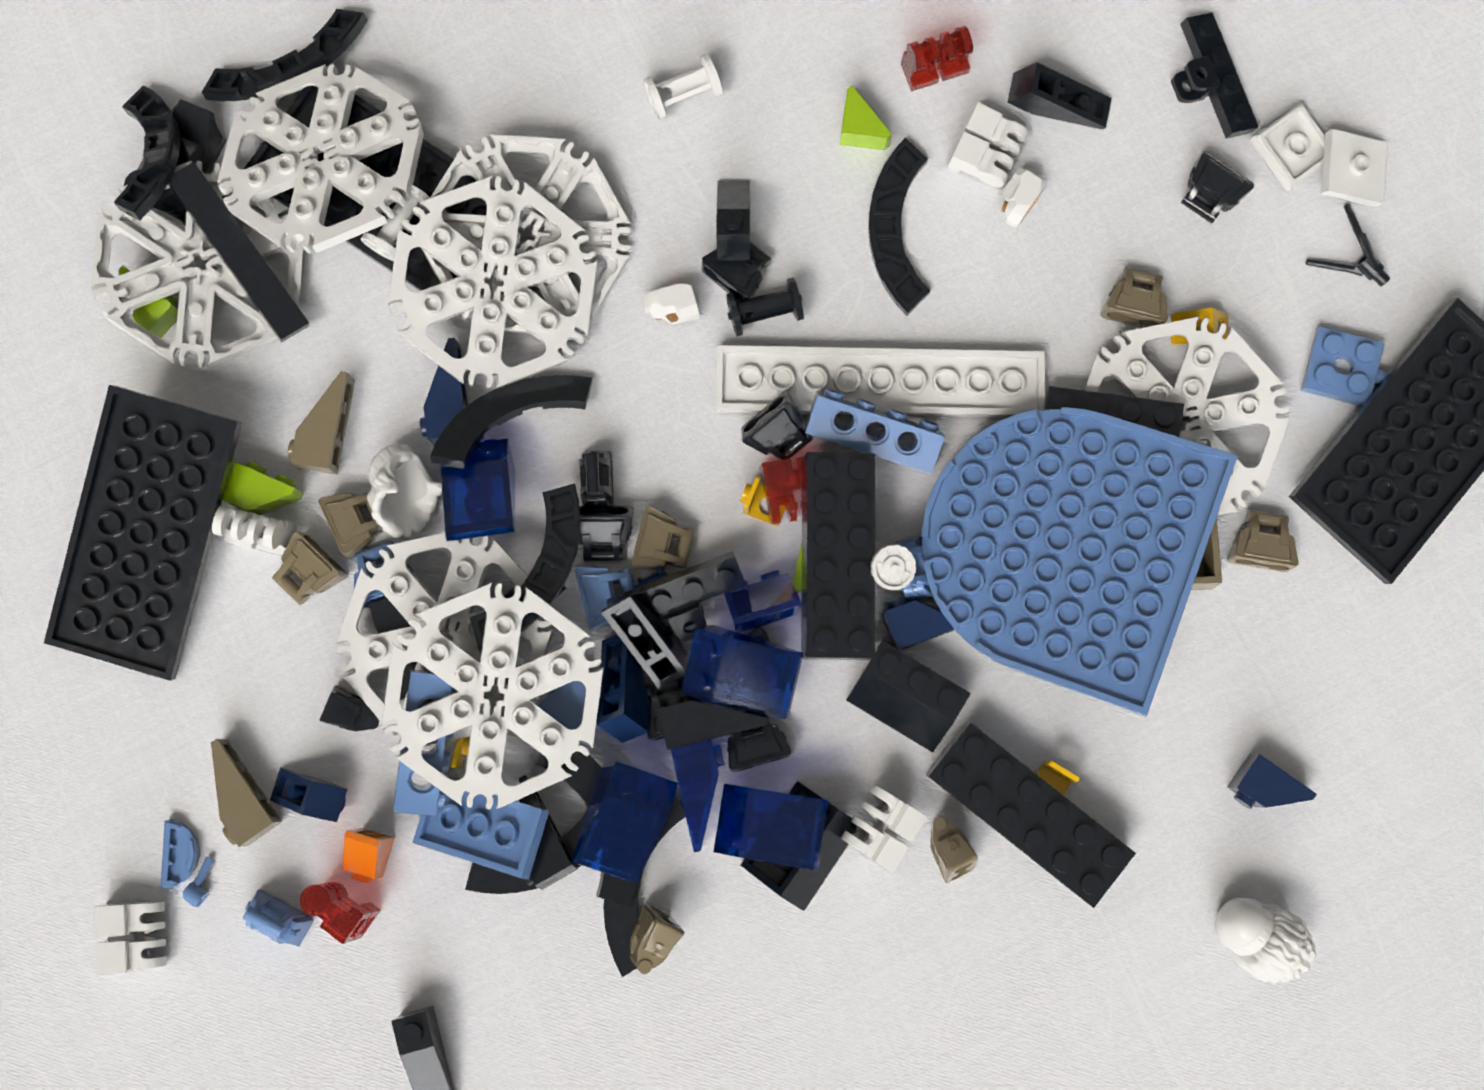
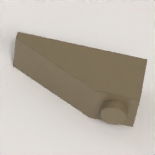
[288,371,355,475]
[211,739,283,847]

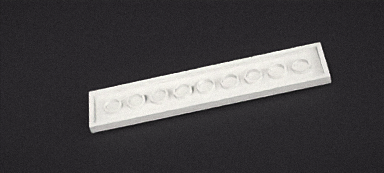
[715,345,1045,418]

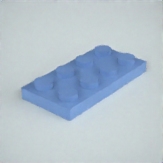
[412,791,549,880]

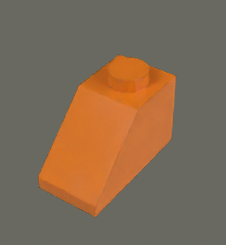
[342,828,395,883]

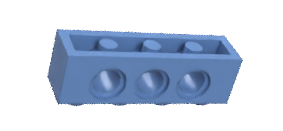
[804,388,945,474]
[393,669,457,816]

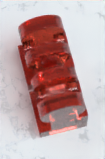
[901,25,973,92]
[759,457,803,525]
[300,882,381,944]

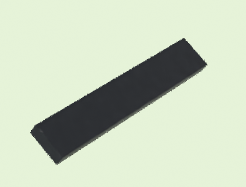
[168,162,309,343]

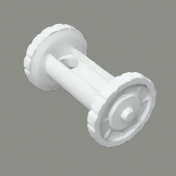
[643,53,723,120]
[361,184,430,261]
[870,540,916,590]

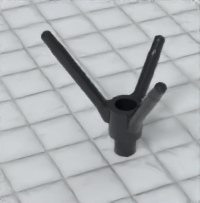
[1305,204,1390,287]

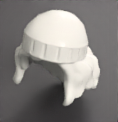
[367,444,444,539]
[1215,897,1316,984]

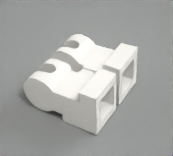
[947,102,1028,187]
[212,506,297,556]
[841,784,927,874]
[94,901,167,975]

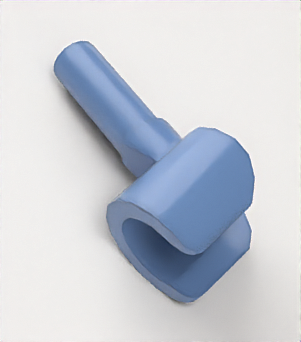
[183,857,214,907]

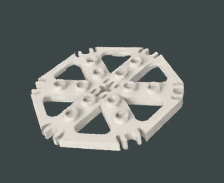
[217,64,424,253]
[421,134,631,334]
[91,161,304,368]
[388,176,597,389]
[1084,316,1291,516]
[336,529,554,746]
[381,583,603,809]

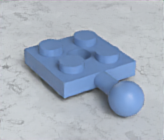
[1300,326,1390,407]

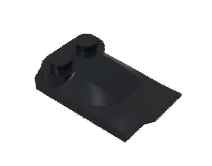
[124,99,226,225]

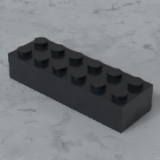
[801,452,875,660]
[926,722,1136,908]

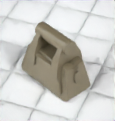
[1100,267,1168,328]
[318,491,383,559]
[631,505,695,570]
[1227,510,1299,572]
[272,532,348,605]
[930,817,978,883]
[630,903,684,974]

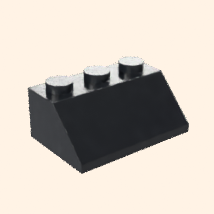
[846,640,971,753]
[740,781,857,911]

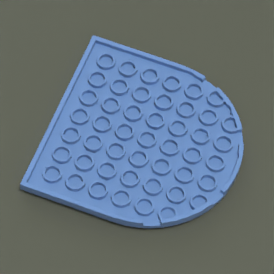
[922,407,1238,717]

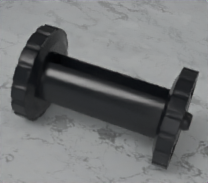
[726,277,804,337]

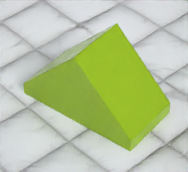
[840,86,892,150]

